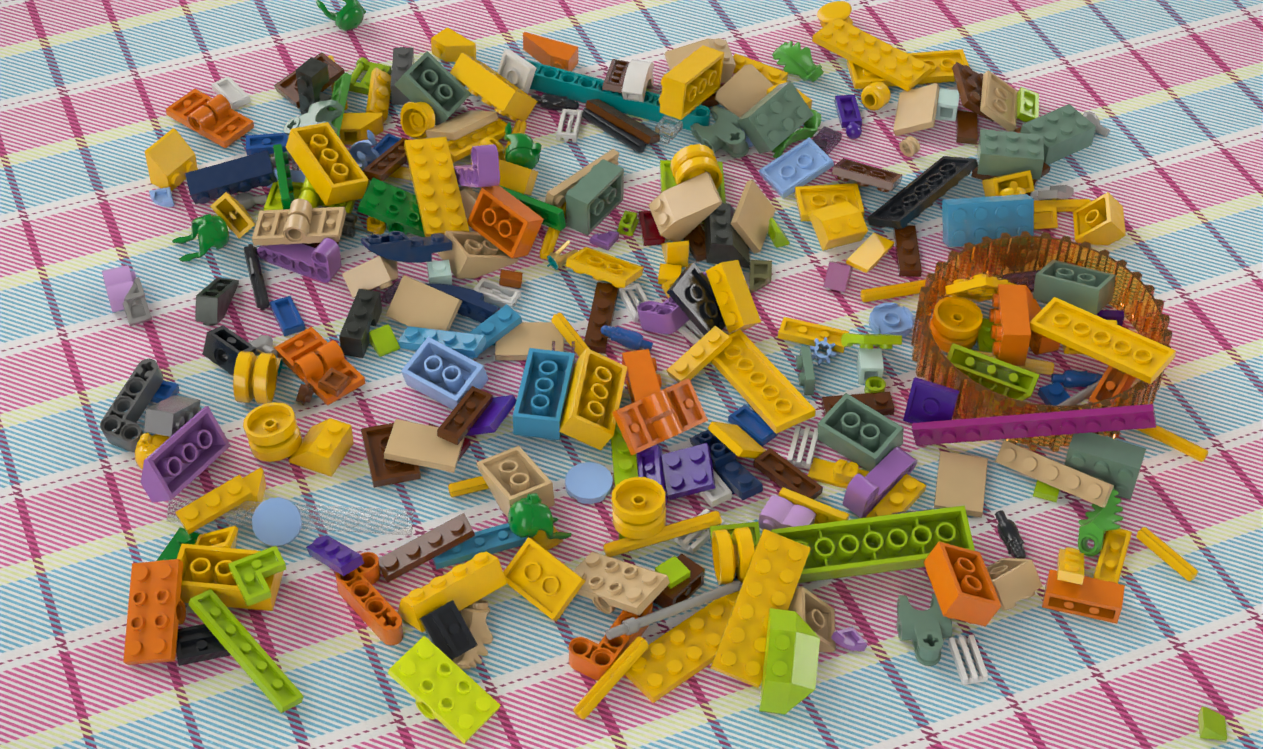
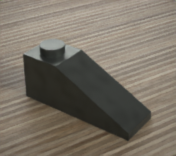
[195,277,239,326]

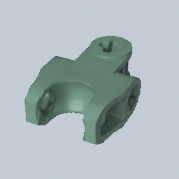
[284,100,344,135]
[690,106,749,158]
[896,593,952,666]

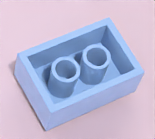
[401,337,489,410]

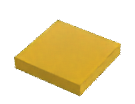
[708,421,766,459]

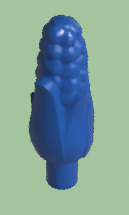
[601,325,653,351]
[1051,370,1103,388]

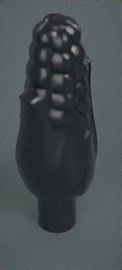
[531,93,579,111]
[995,510,1026,559]

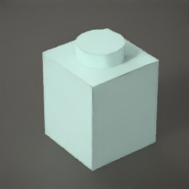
[935,88,959,122]
[427,260,452,285]
[857,348,884,384]

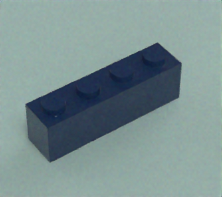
[185,150,277,204]

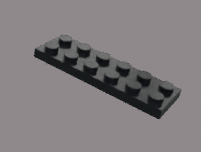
[867,156,978,230]

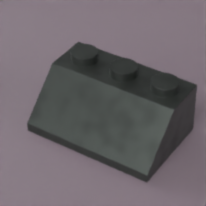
[704,202,750,268]

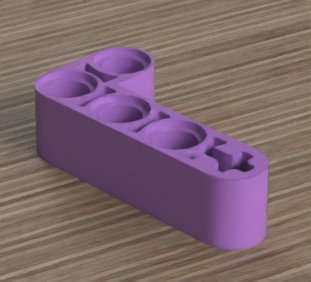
[454,144,500,188]
[257,238,342,283]
[637,272,708,334]
[842,447,917,518]

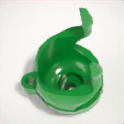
[316,0,366,31]
[504,122,542,169]
[172,214,229,262]
[508,493,572,540]

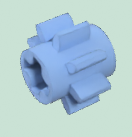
[810,337,837,366]

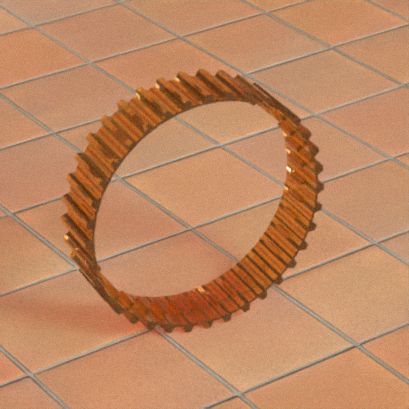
[911,231,1172,452]

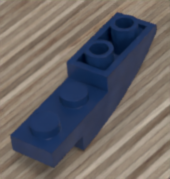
[361,231,452,263]
[424,283,498,323]
[690,430,763,500]

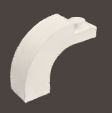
[622,59,654,102]

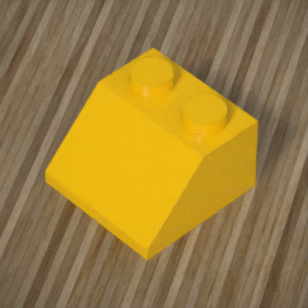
[144,128,198,191]
[1073,192,1126,246]
[808,201,868,251]
[289,418,354,477]

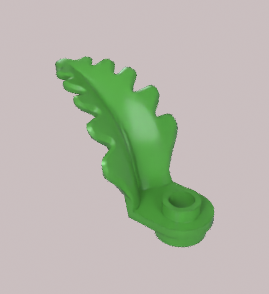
[772,41,824,82]
[772,109,821,159]
[1078,484,1123,556]

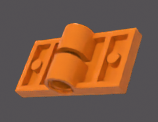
[166,89,254,148]
[274,327,365,406]
[612,378,708,456]
[123,559,186,665]

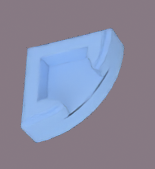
[149,187,174,207]

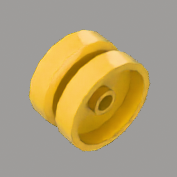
[670,144,723,190]
[928,296,983,352]
[233,351,277,404]
[243,402,302,462]
[611,477,666,539]
[712,527,755,585]

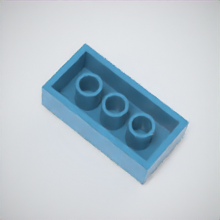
[942,194,1034,247]
[513,348,575,440]

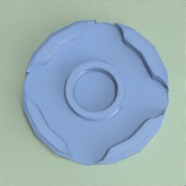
[869,303,914,338]
[565,462,613,504]
[252,497,302,547]

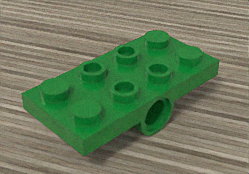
[357,178,425,237]

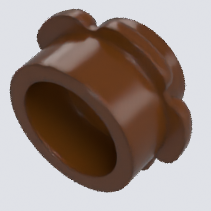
[296,383,314,406]

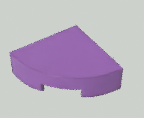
[590,231,619,250]
[831,627,868,651]

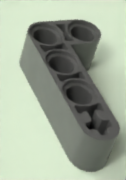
[100,358,164,453]

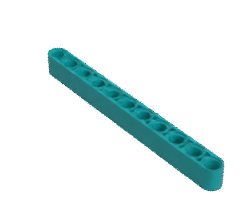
[526,60,710,131]

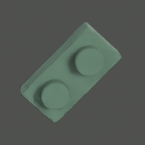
[796,346,815,395]

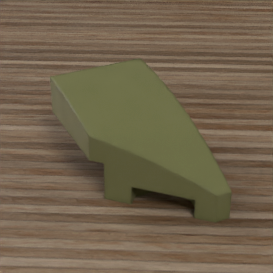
[749,260,772,293]

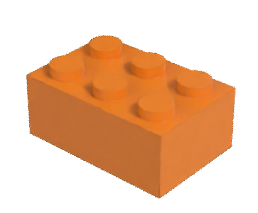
[467,185,544,259]
[989,284,1031,366]
[924,541,1001,627]

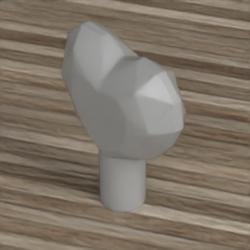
[1083,111,1110,137]
[234,192,268,210]
[248,335,278,356]

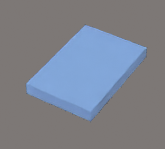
[759,137,834,199]

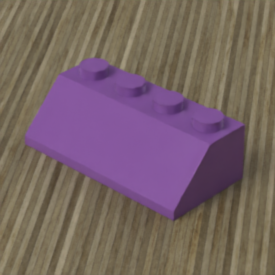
[140,406,231,503]

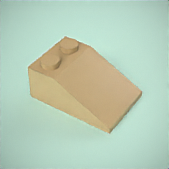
[664,38,736,83]
[648,172,722,242]
[437,231,519,279]
[476,446,555,518]

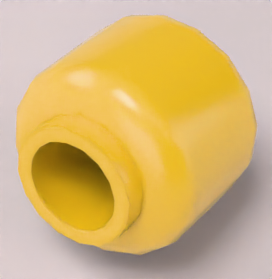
[861,81,891,111]

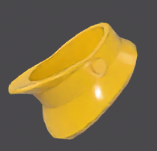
[817,1,853,27]
[400,102,435,139]

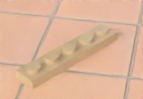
[545,149,619,207]
[995,440,1114,508]

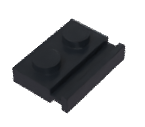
[419,600,478,660]
[176,624,231,666]

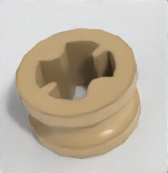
[899,136,920,157]

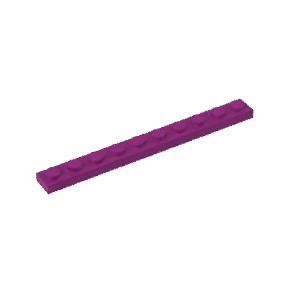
[912,404,1156,446]

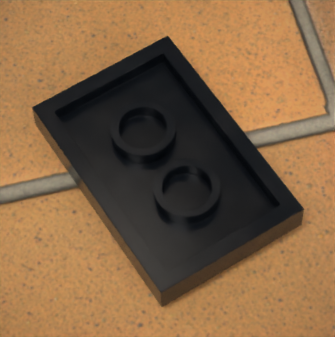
[667,262,726,335]

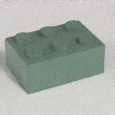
[394,51,471,126]
[737,81,814,154]
[1020,104,1096,165]
[977,129,1044,180]
[565,159,624,236]
[1033,260,1116,314]
[818,393,904,472]
[1064,432,1146,500]

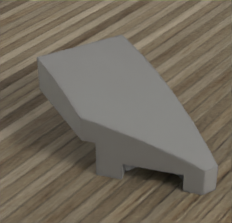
[1038,185,1074,200]
[123,277,152,326]

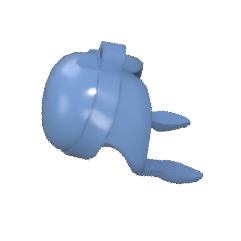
[349,130,380,180]

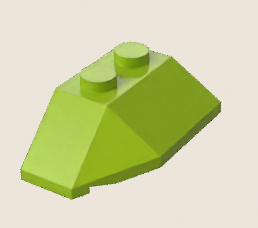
[944,343,1040,412]
[759,608,820,715]

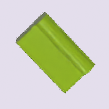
[617,210,639,236]

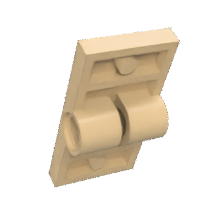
[252,199,346,246]
[573,551,670,615]

